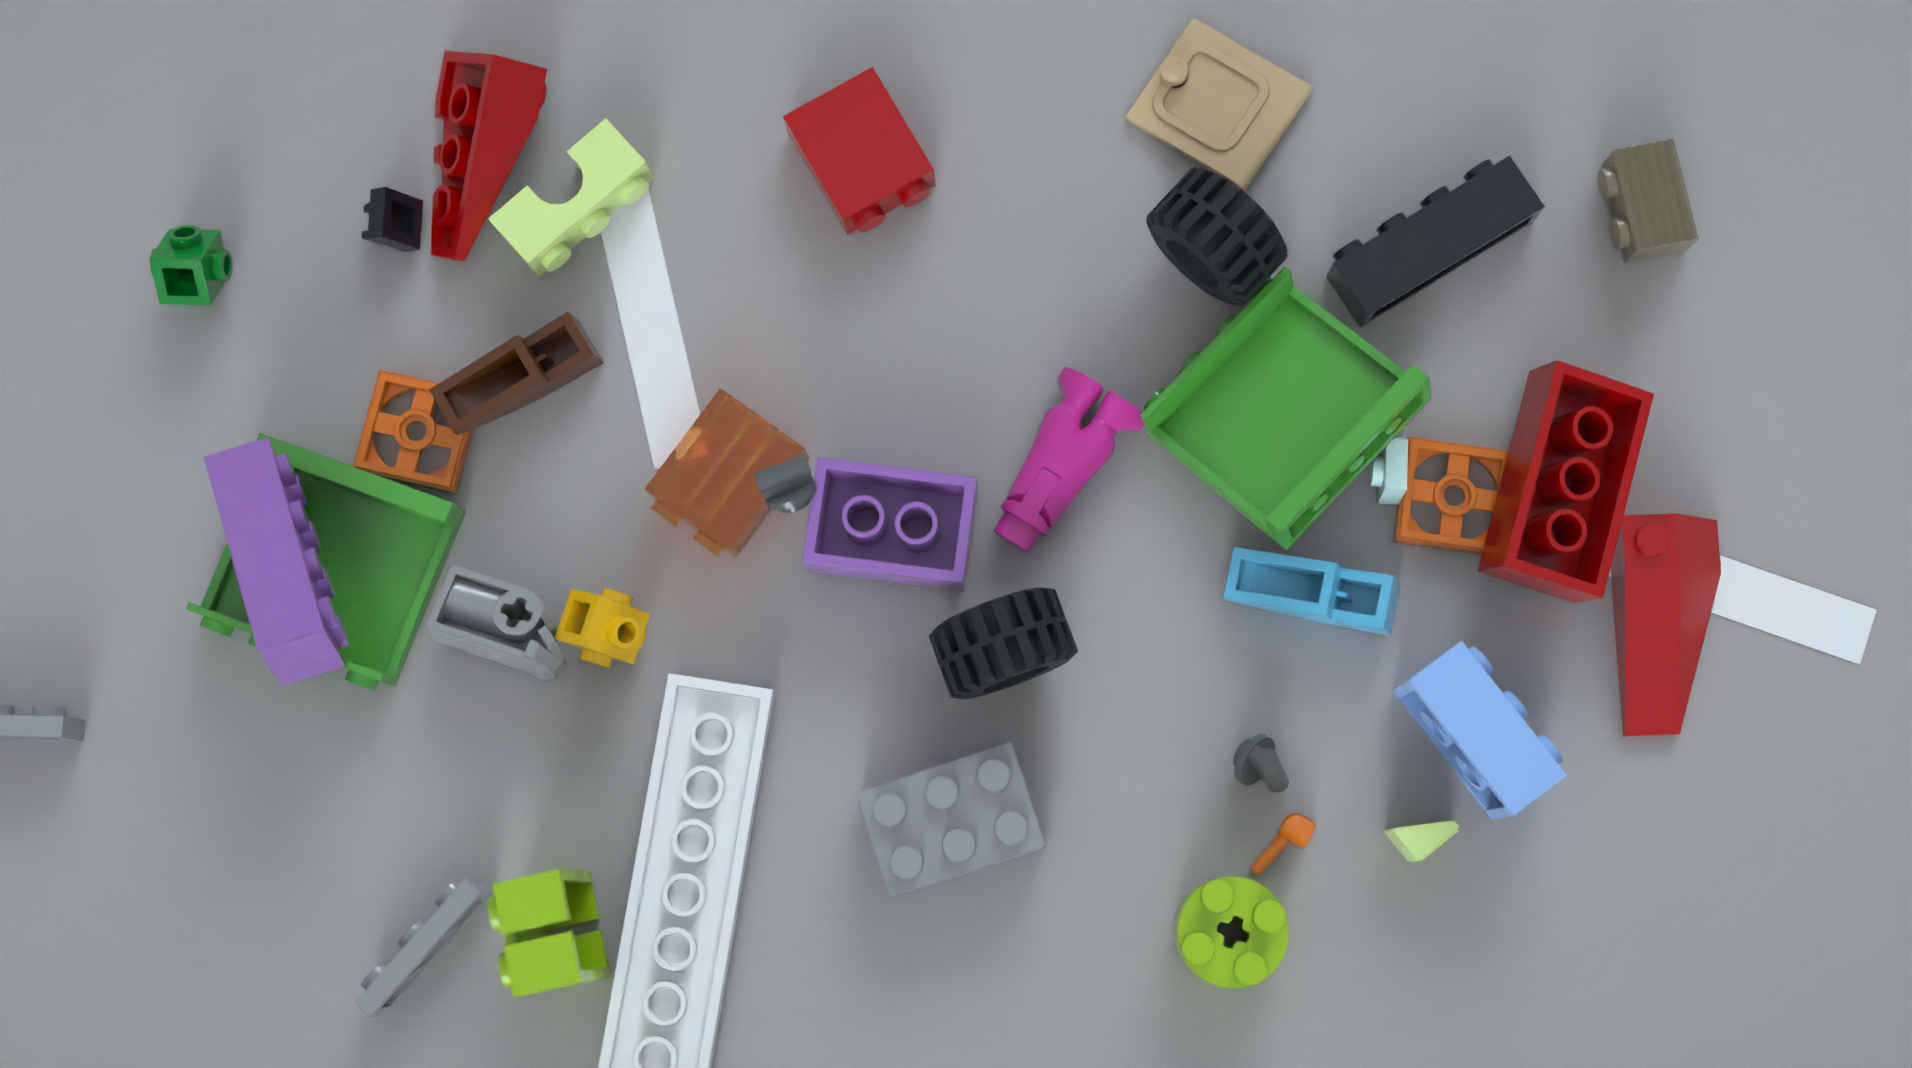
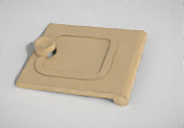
[1125,17,1313,192]

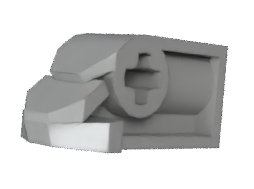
[425,564,567,681]

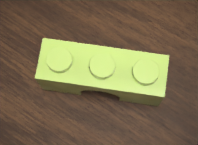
[488,118,654,277]

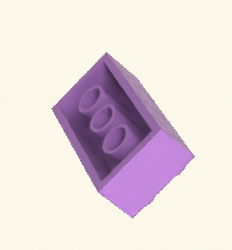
[204,437,349,686]

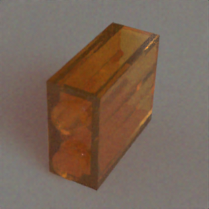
[644,388,810,558]

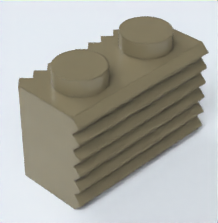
[1597,139,1699,262]

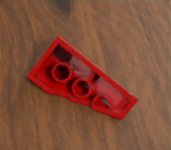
[431,51,547,262]
[1611,513,1721,737]

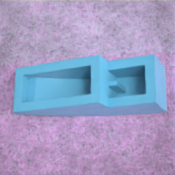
[1223,547,1401,636]

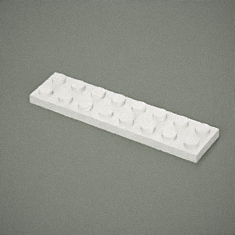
[598,673,775,1068]

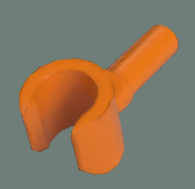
[1250,813,1316,877]

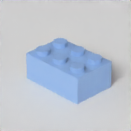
[1392,641,1567,820]

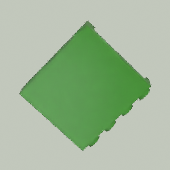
[1140,267,1432,550]
[186,433,466,691]

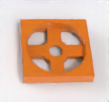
[353,370,474,494]
[1393,437,1508,555]

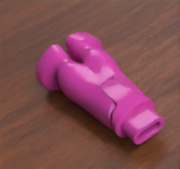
[993,366,1144,553]

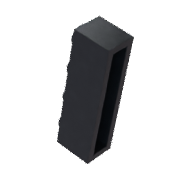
[1326,155,1545,328]

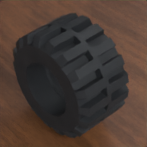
[1146,167,1288,306]
[929,587,1078,699]

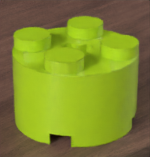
[1174,876,1289,989]

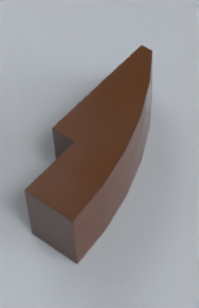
[429,312,604,435]

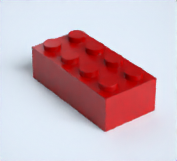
[1477,360,1654,603]

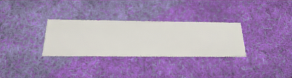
[601,189,710,469]
[1609,555,1877,665]

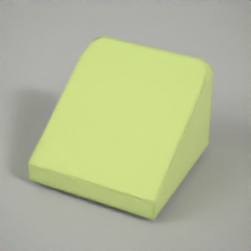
[1384,820,1460,862]

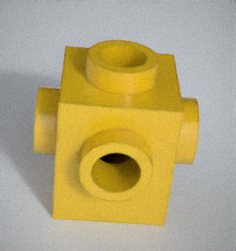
[554,588,650,669]

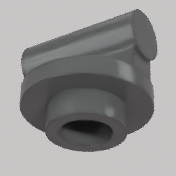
[753,453,817,513]
[1233,734,1289,793]

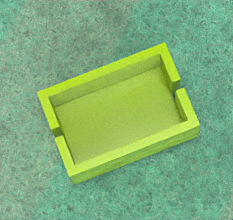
[488,869,611,998]

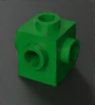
[149,225,233,306]

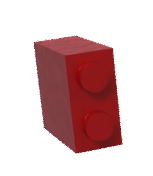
[783,67,936,235]

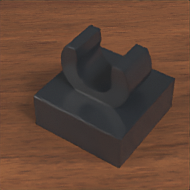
[361,187,423,252]

